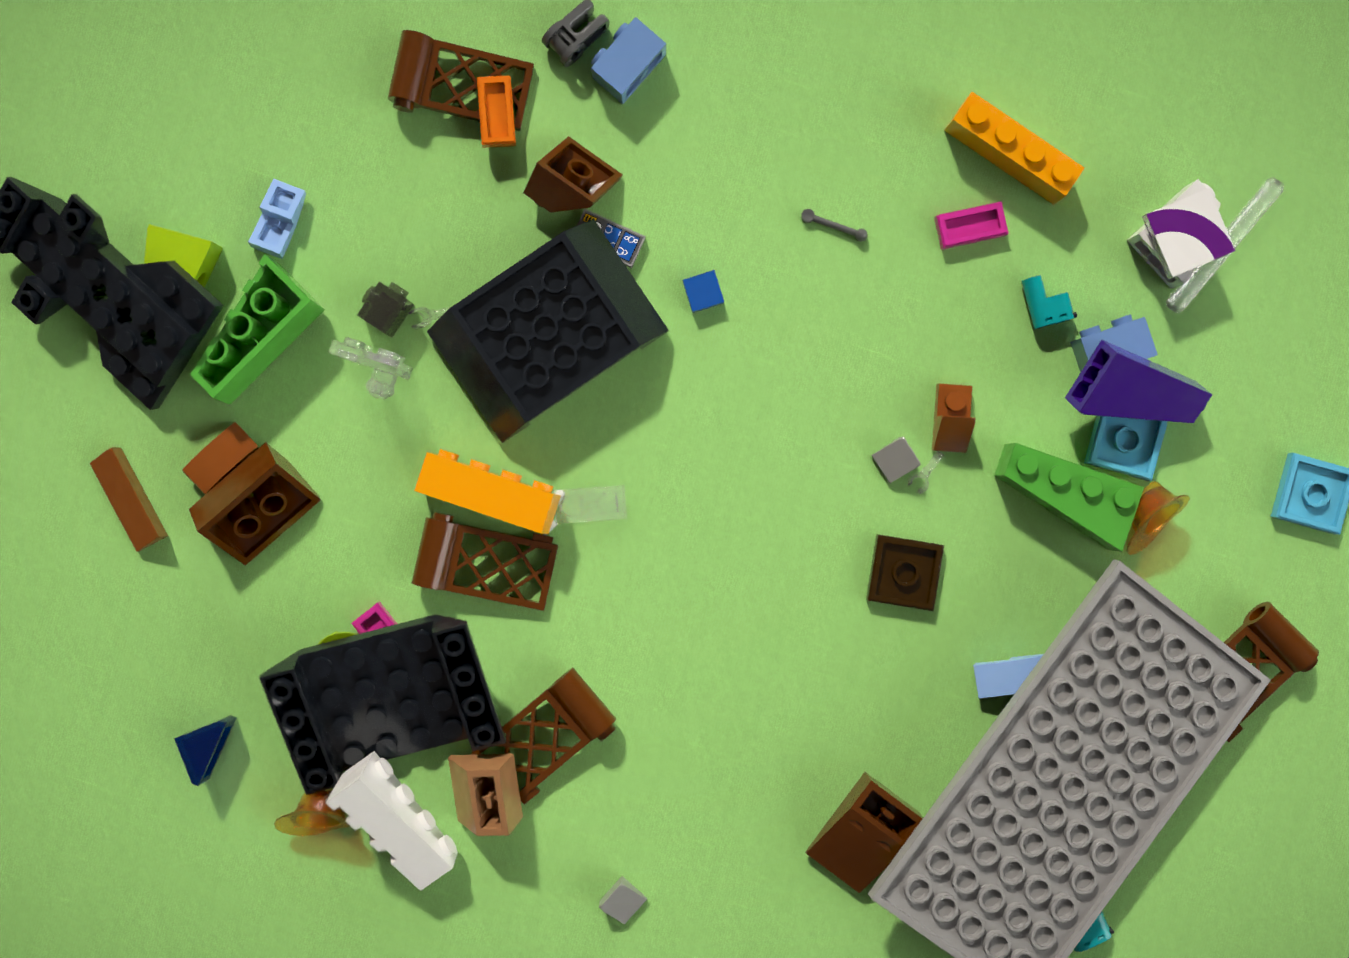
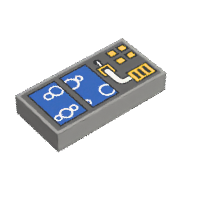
[577,209,646,268]

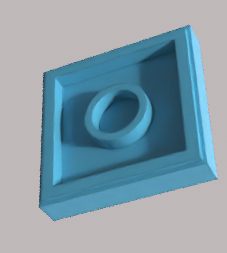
[1084,416,1168,481]
[1270,453,1349,535]

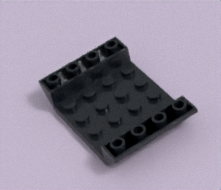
[427,219,669,443]
[259,614,506,795]

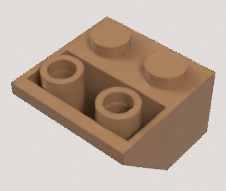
[448,754,523,836]

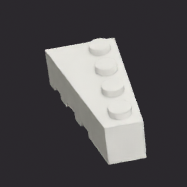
[325,751,458,891]

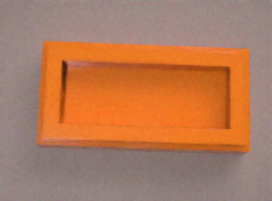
[477,75,516,148]

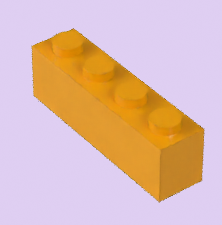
[944,92,1085,205]
[414,449,561,534]

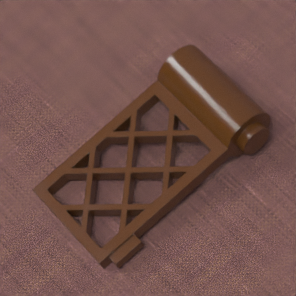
[387,30,534,131]
[411,512,558,611]
[1224,602,1319,742]
[471,667,616,805]

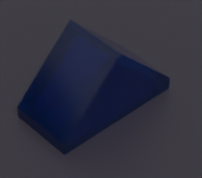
[174,715,237,786]

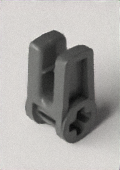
[541,0,610,67]

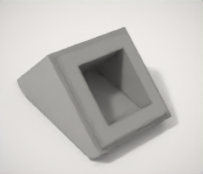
[871,437,921,483]
[599,876,647,924]

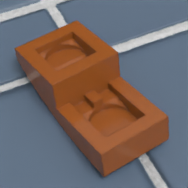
[182,422,258,495]

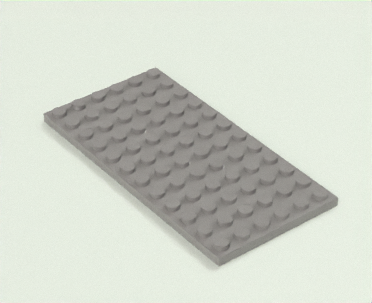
[868,559,1271,958]

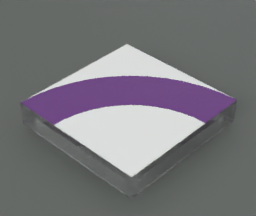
[1142,188,1235,279]

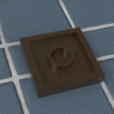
[866,534,944,611]

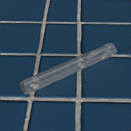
[1166,177,1284,313]

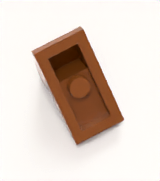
[932,383,976,453]

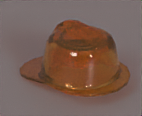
[1127,481,1190,555]
[274,788,350,836]

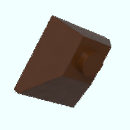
[523,136,623,213]

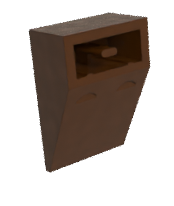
[805,772,923,893]

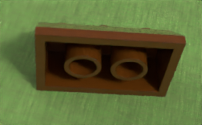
[189,442,321,566]

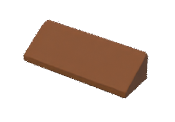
[90,447,168,552]

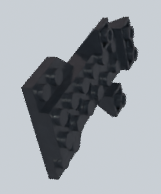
[0,177,224,410]

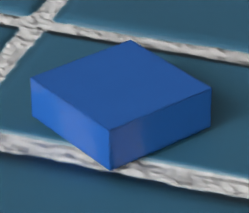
[682,270,724,313]

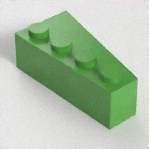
[190,254,325,405]
[994,443,1144,552]

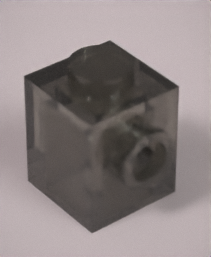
[357,281,414,338]

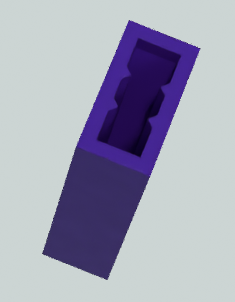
[1065,340,1213,423]

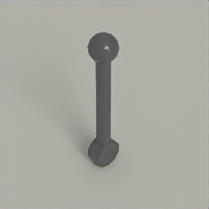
[801,209,868,242]

